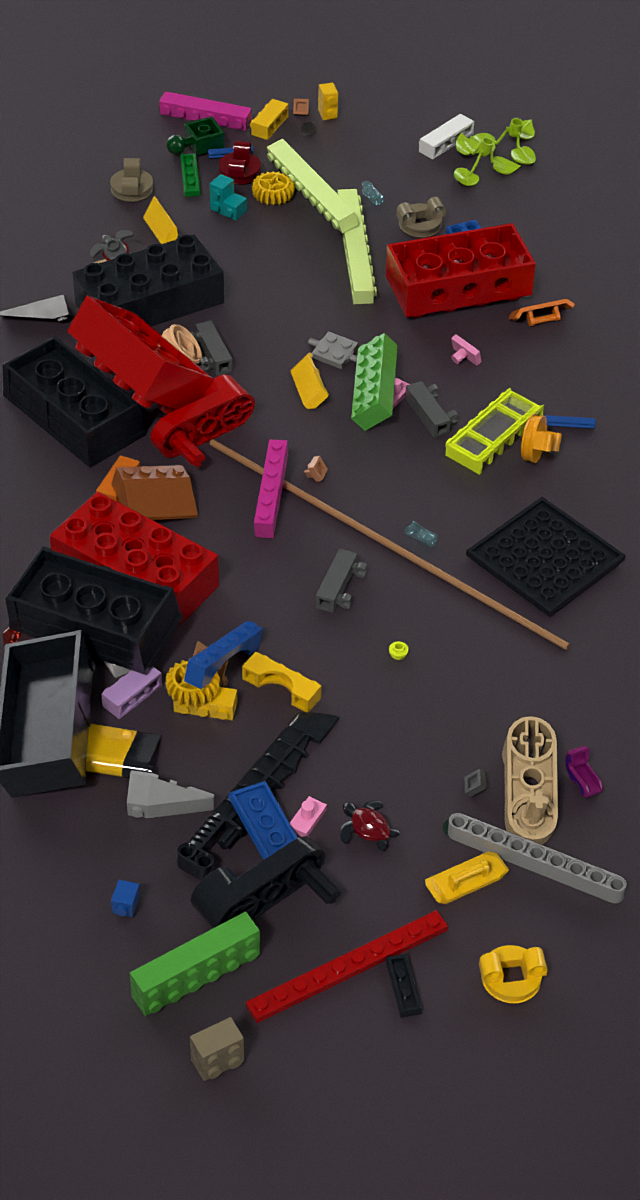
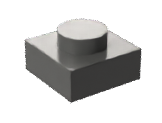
[464,769,486,797]

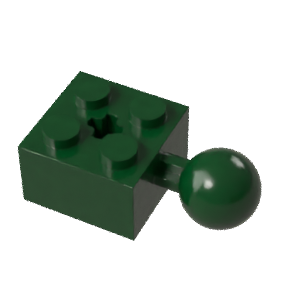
[166,116,225,156]

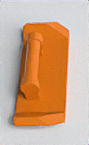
[509,299,575,326]

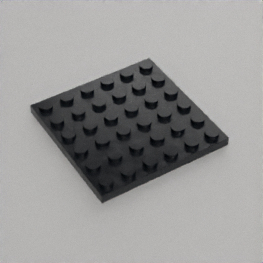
[466,497,625,617]

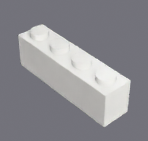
[419,114,474,159]

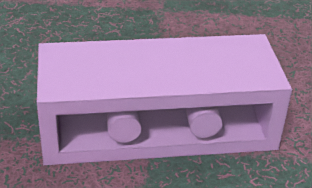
[101,666,162,719]

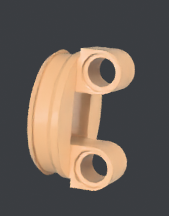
[162,324,202,364]

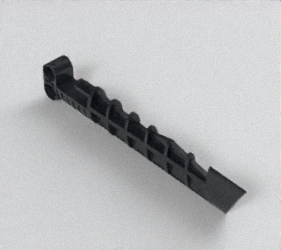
[177,712,339,880]

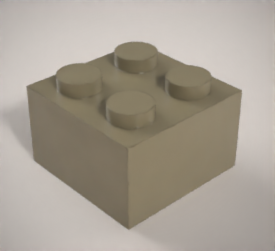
[190,1017,244,1081]

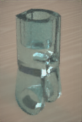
[362,181,383,205]
[404,521,438,547]

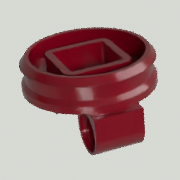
[219,141,261,185]

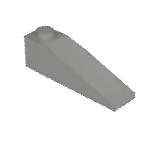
[0,294,71,322]
[127,770,215,818]

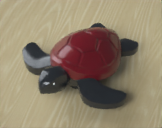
[340,801,400,851]

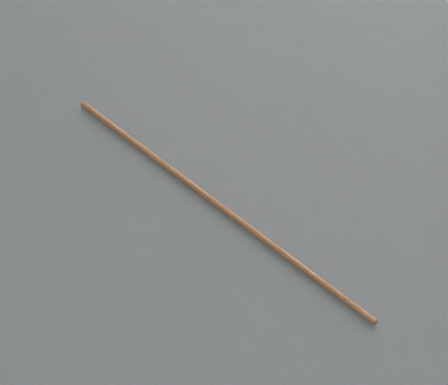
[209,439,570,650]

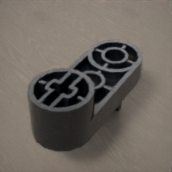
[190,836,341,928]

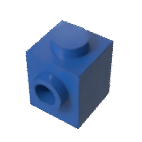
[111,880,140,917]

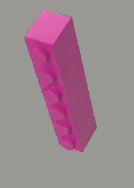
[159,91,252,131]
[254,439,288,538]

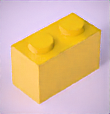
[318,82,338,120]

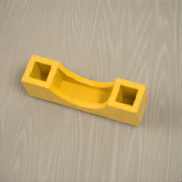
[242,652,322,712]

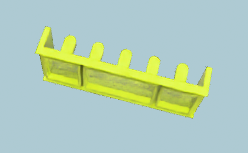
[445,388,544,475]

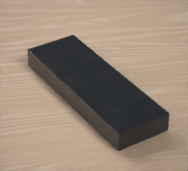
[385,954,422,1018]

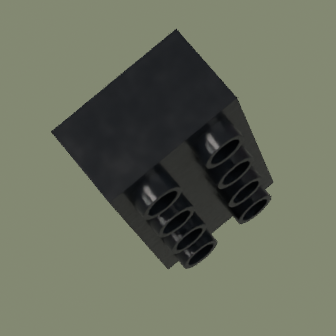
[72,234,224,327]

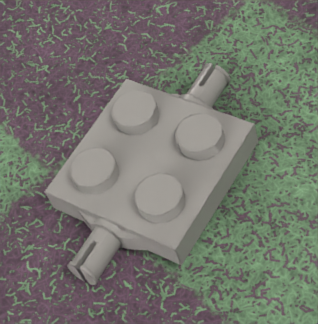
[308,331,358,369]

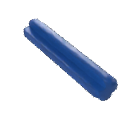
[208,146,254,159]
[545,415,596,429]

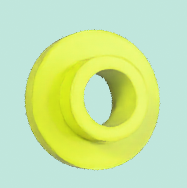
[389,641,408,660]

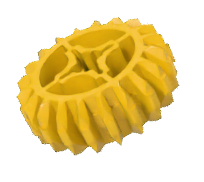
[252,171,295,206]
[165,658,220,707]

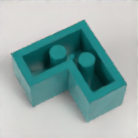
[210,174,247,221]

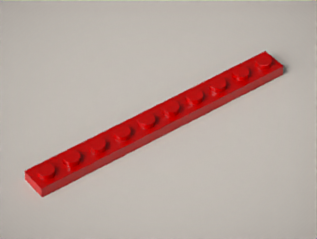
[246,910,448,1023]

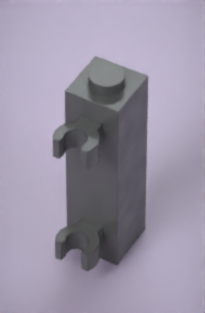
[190,321,232,375]
[405,381,458,438]
[315,548,367,613]

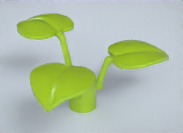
[470,118,536,164]
[454,133,521,186]

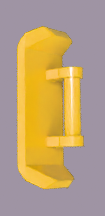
[143,196,178,244]
[290,352,329,409]
[425,851,509,904]

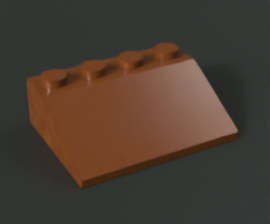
[111,465,198,520]

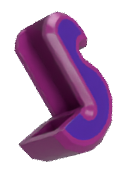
[565,745,603,798]

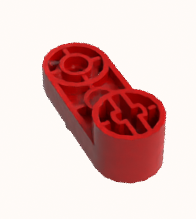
[150,374,255,467]

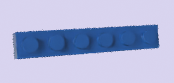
[184,621,264,689]

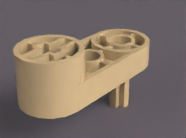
[502,716,558,845]

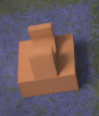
[293,98,309,115]
[304,456,328,482]

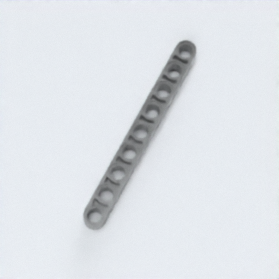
[448,813,627,903]

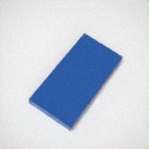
[228,781,298,860]

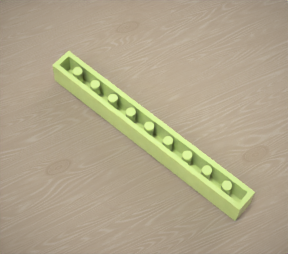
[267,139,359,233]
[337,189,377,304]

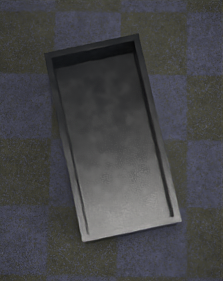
[2,336,146,468]
[5,546,183,675]
[0,630,95,798]

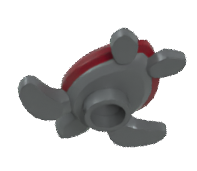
[90,230,133,261]

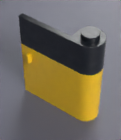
[86,724,161,778]

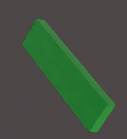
[180,154,200,197]

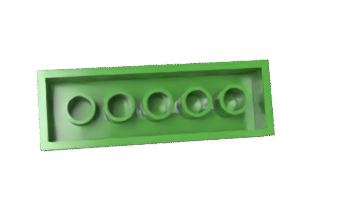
[351,333,398,431]
[130,912,260,1016]

